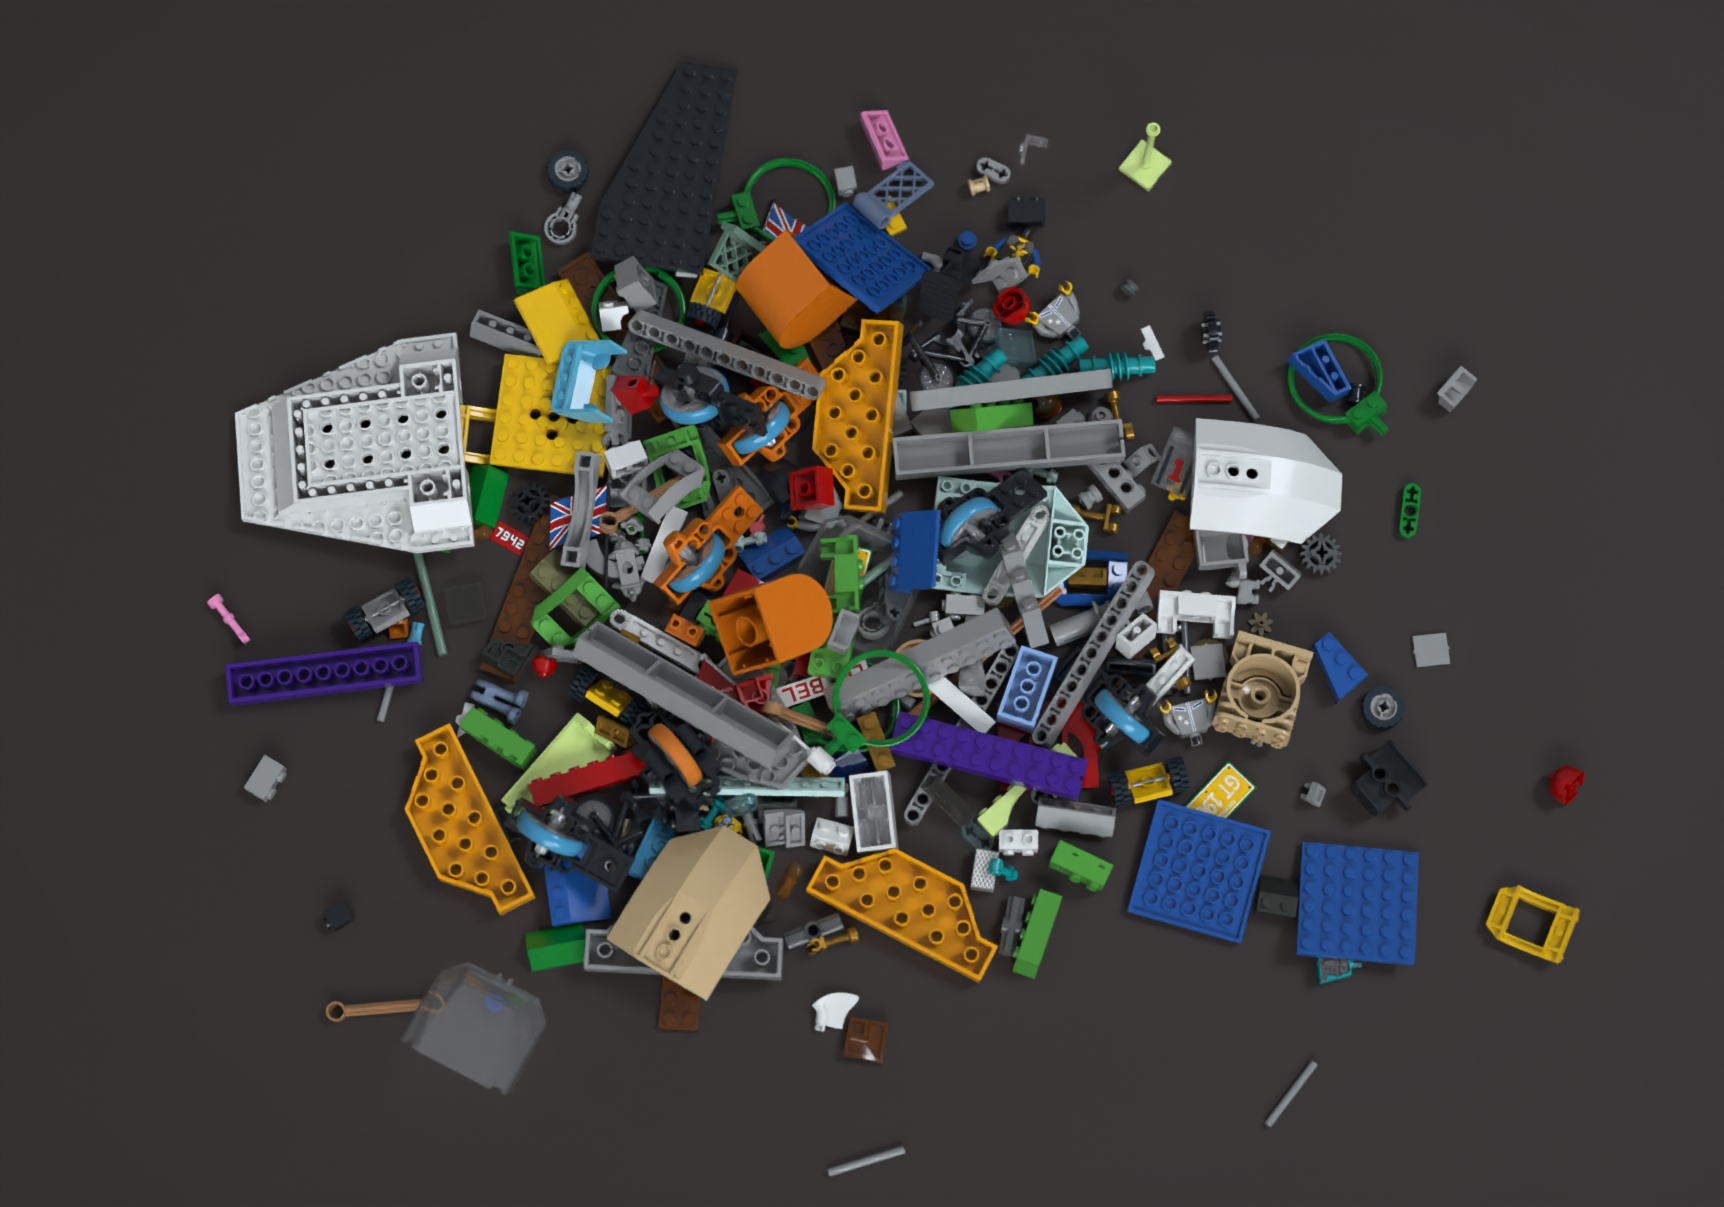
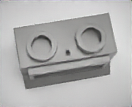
[1437,366,1477,412]

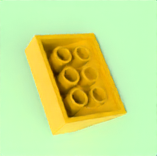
[513,279,600,365]

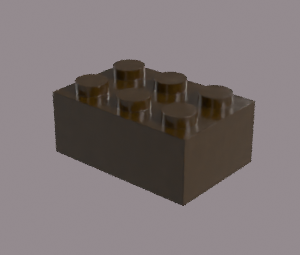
[840,299,907,338]

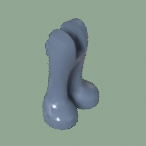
[470,679,529,725]

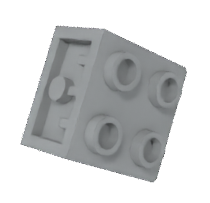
[971,257,1028,294]

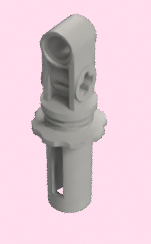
[1049,589,1154,647]

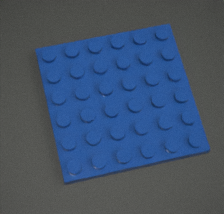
[793,202,933,314]
[1127,799,1271,944]
[1296,841,1419,966]

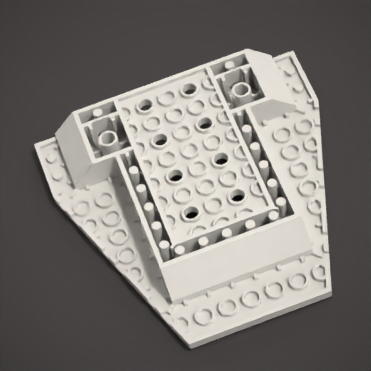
[235,332,475,553]

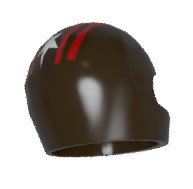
[1027,394,1063,419]

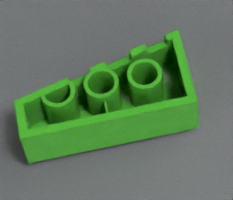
[950,399,1034,433]
[459,707,537,771]
[1013,889,1062,979]

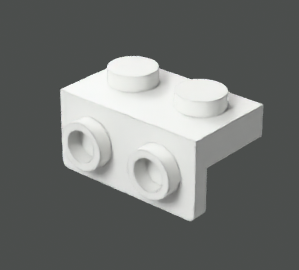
[810,817,855,856]
[998,830,1038,856]

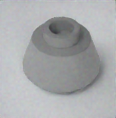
[1088,406,1113,422]

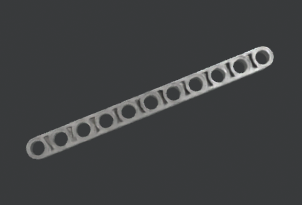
[628,310,826,400]
[910,369,1113,411]
[1032,561,1155,748]
[904,643,1019,826]

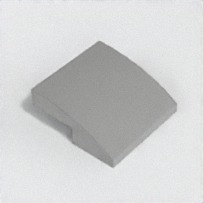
[763,809,805,848]

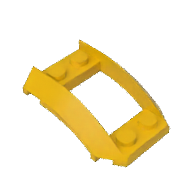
[443,405,497,466]
[1486,885,1580,964]

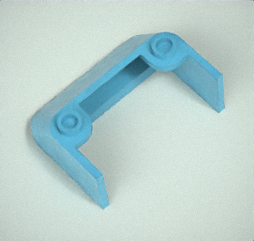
[551,340,627,423]

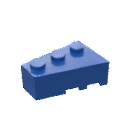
[1287,339,1352,403]
[1312,632,1368,703]

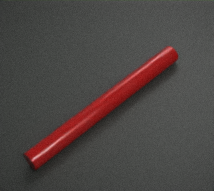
[1156,394,1233,403]

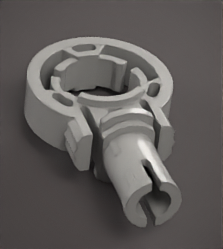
[544,192,582,245]
[858,602,890,640]

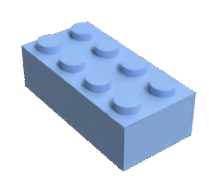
[996,645,1058,734]

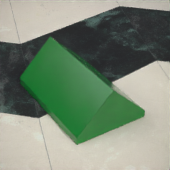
[509,232,546,294]
[469,465,509,529]
[525,923,586,972]

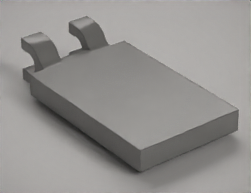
[602,375,632,448]

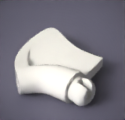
[812,993,859,1032]

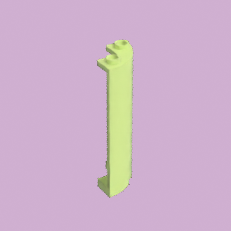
[501,712,618,816]

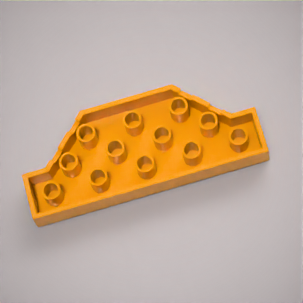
[812,319,904,514]
[405,723,536,915]
[806,848,998,983]

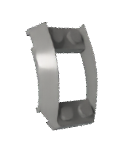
[617,449,706,525]

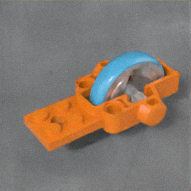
[717,358,819,466]
[653,485,764,605]

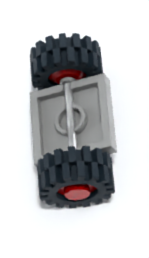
[343,576,426,643]

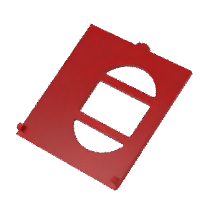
[997,701,1101,791]

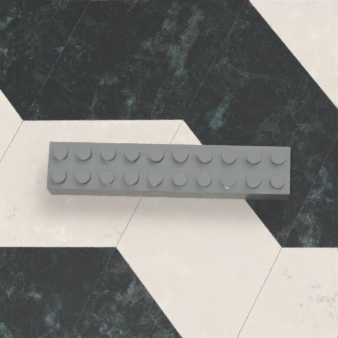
[823,608,1016,722]

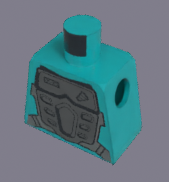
[1316,957,1362,984]

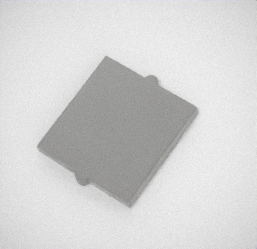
[1412,633,1450,668]
[1190,643,1226,681]

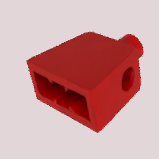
[611,376,659,415]

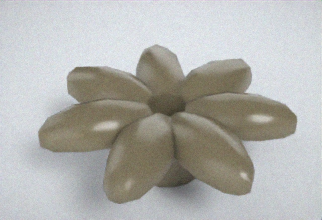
[1248,612,1273,637]

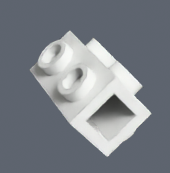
[942,592,985,620]

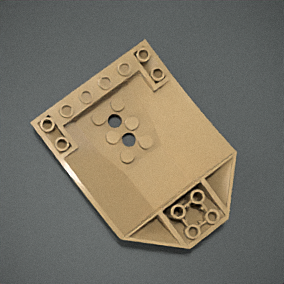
[607,826,771,1000]

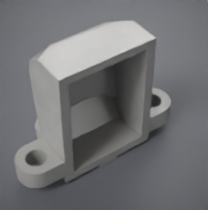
[1193,530,1249,579]

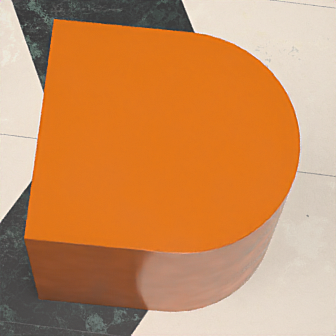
[736,230,858,349]
[708,574,833,676]

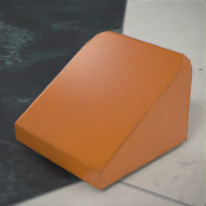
[388,616,409,639]

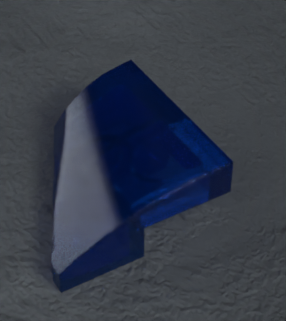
[829,749,875,779]

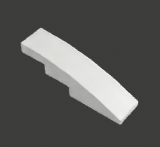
[640,507,688,583]

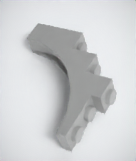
[998,530,1049,649]

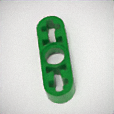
[1398,483,1421,539]

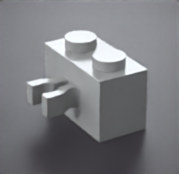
[1259,549,1302,592]

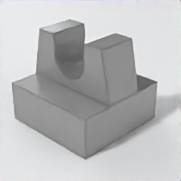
[1300,782,1326,807]

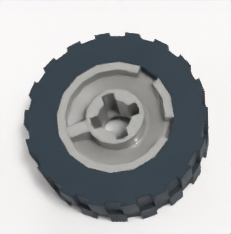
[547,150,589,193]
[1361,686,1405,730]

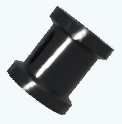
[1346,383,1366,406]

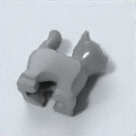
[1225,572,1260,605]

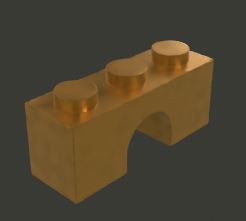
[856,711,896,772]

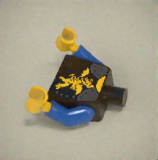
[984,228,1041,278]

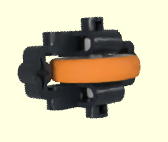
[630,709,722,809]

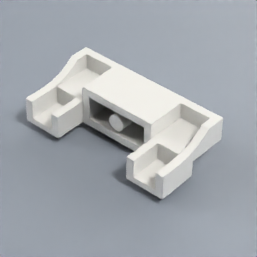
[1156,590,1236,639]

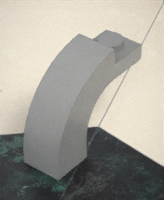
[586,539,645,581]

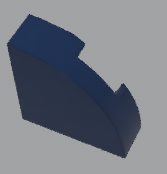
[780,503,799,521]

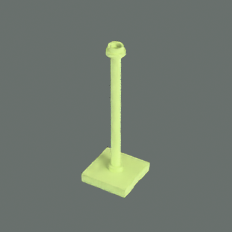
[1119,122,1172,192]

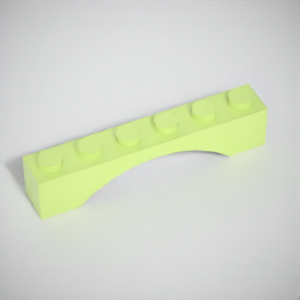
[977,742,1077,839]

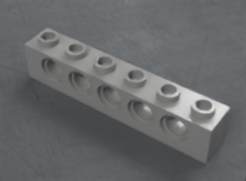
[1056,408,1146,513]

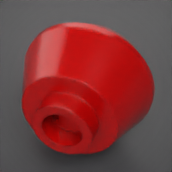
[532,656,558,678]

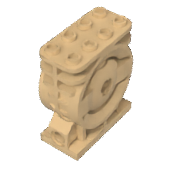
[1212,630,1314,749]

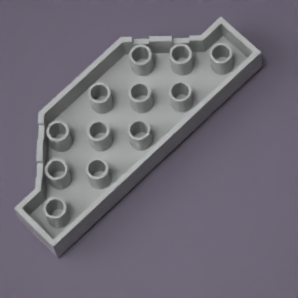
[584,912,784,980]

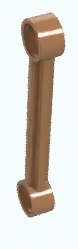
[599,474,683,534]
[762,701,835,738]
[326,993,445,1022]

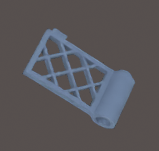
[853,160,934,229]

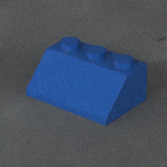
[737,525,806,582]

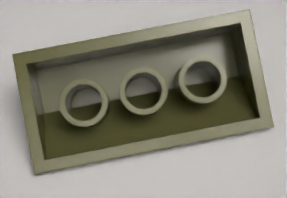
[528,549,600,629]

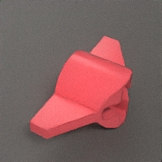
[750,514,765,537]

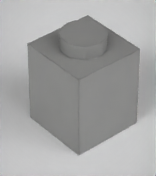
[834,166,857,197]

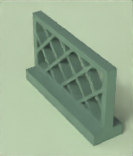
[708,221,766,283]

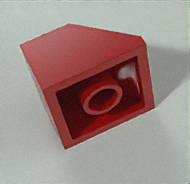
[789,466,835,511]

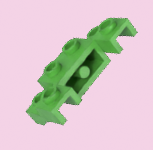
[820,535,864,616]

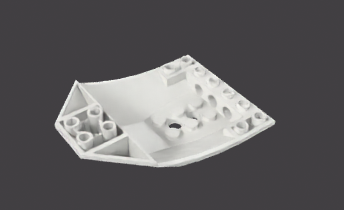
[1189,418,1342,545]

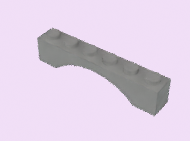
[561,451,602,569]

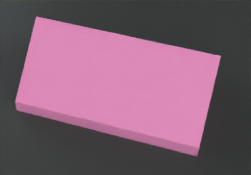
[860,110,909,171]

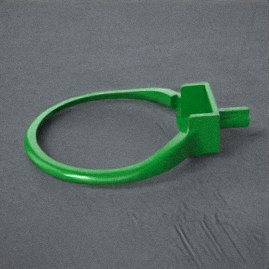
[716,158,836,243]
[591,267,686,353]
[1287,333,1389,436]
[823,650,930,756]
[791,659,900,754]

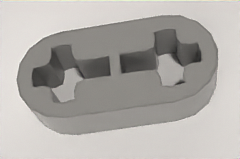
[977,158,1011,184]

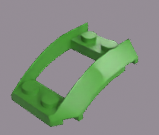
[642,424,711,509]
[530,566,621,649]

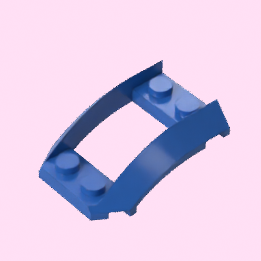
[1054,550,1129,608]

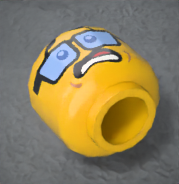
[713,814,742,835]

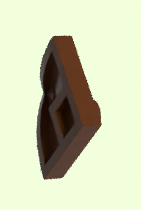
[843,1017,889,1065]

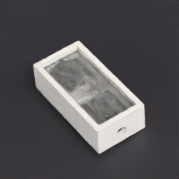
[849,771,899,855]

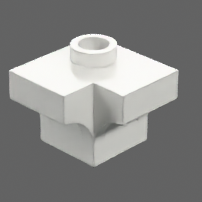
[599,300,629,332]

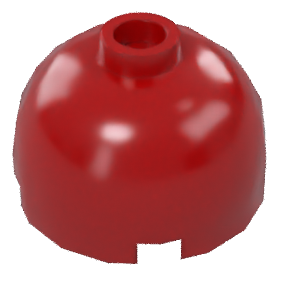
[993,287,1031,325]
[1548,765,1585,805]

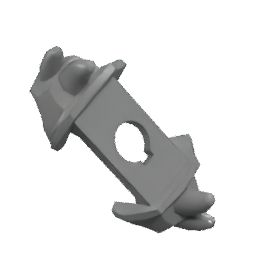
[608,535,645,602]

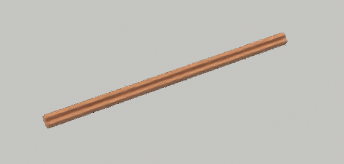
[909,586,1063,716]

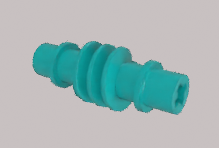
[1021,335,1089,379]
[947,348,1008,410]
[1078,352,1155,381]

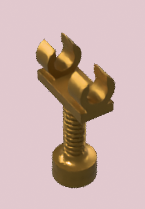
[1105,391,1134,440]
[1072,504,1122,534]
[1149,637,1192,691]
[806,927,859,956]

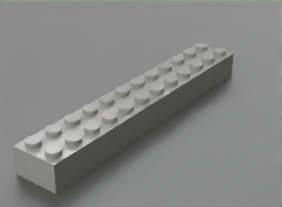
[893,419,1126,480]
[572,621,795,770]

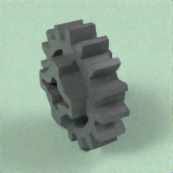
[1300,533,1342,576]

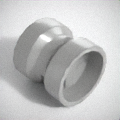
[1076,484,1103,510]

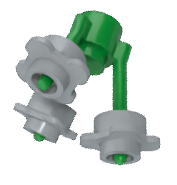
[609,512,652,554]

